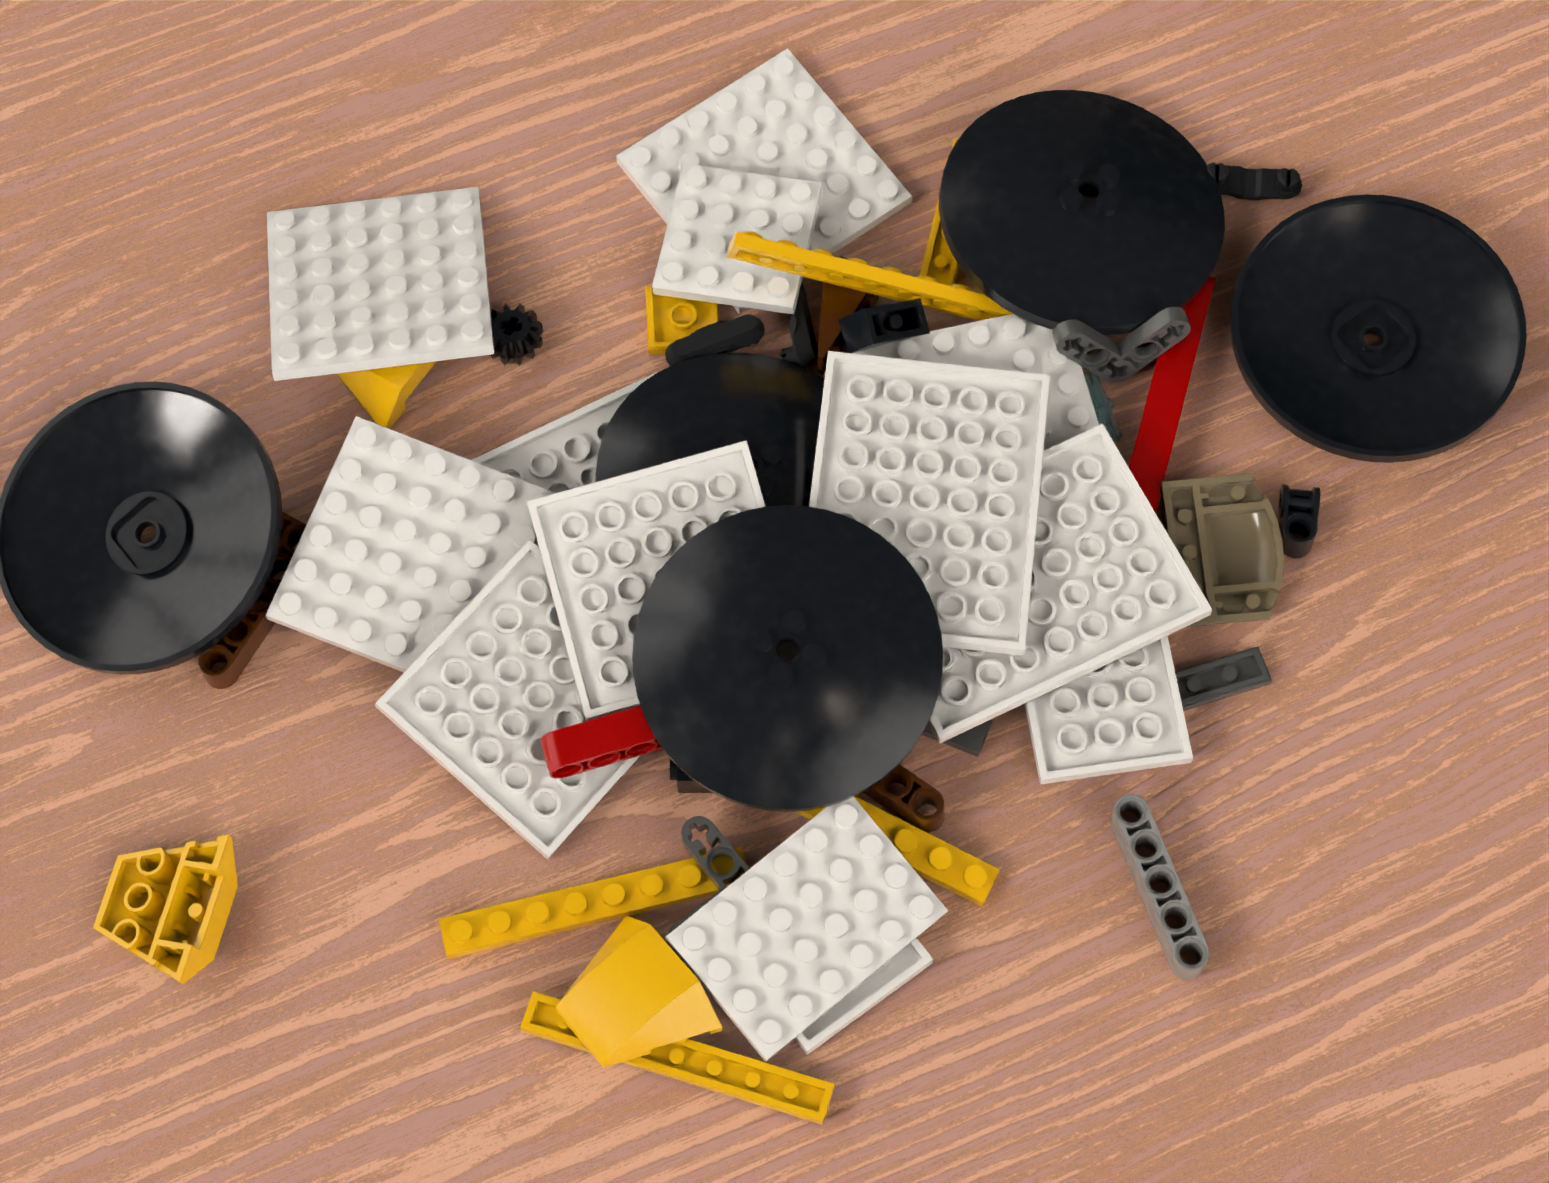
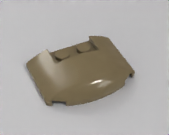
[1161,473,1284,628]

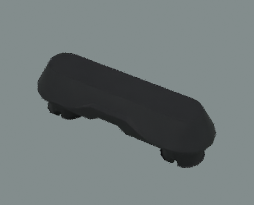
[1207,162,1302,200]
[780,282,818,369]
[665,314,765,366]

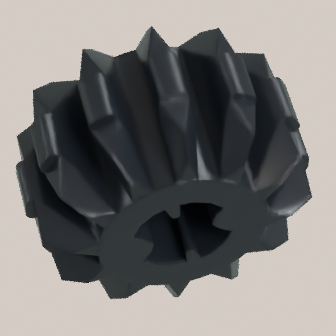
[490,303,543,366]

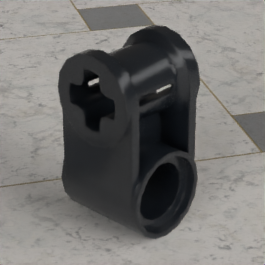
[1278,484,1320,559]

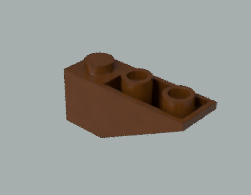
[818,256,880,375]

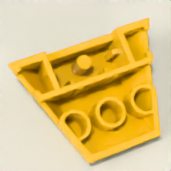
[336,361,437,429]
[93,834,238,985]
[555,916,723,1068]

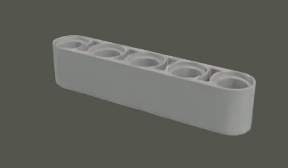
[1111,794,1209,980]

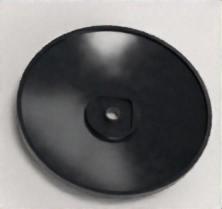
[939,90,1225,335]
[1230,194,1527,463]
[595,353,825,507]
[0,381,283,675]
[632,505,943,812]

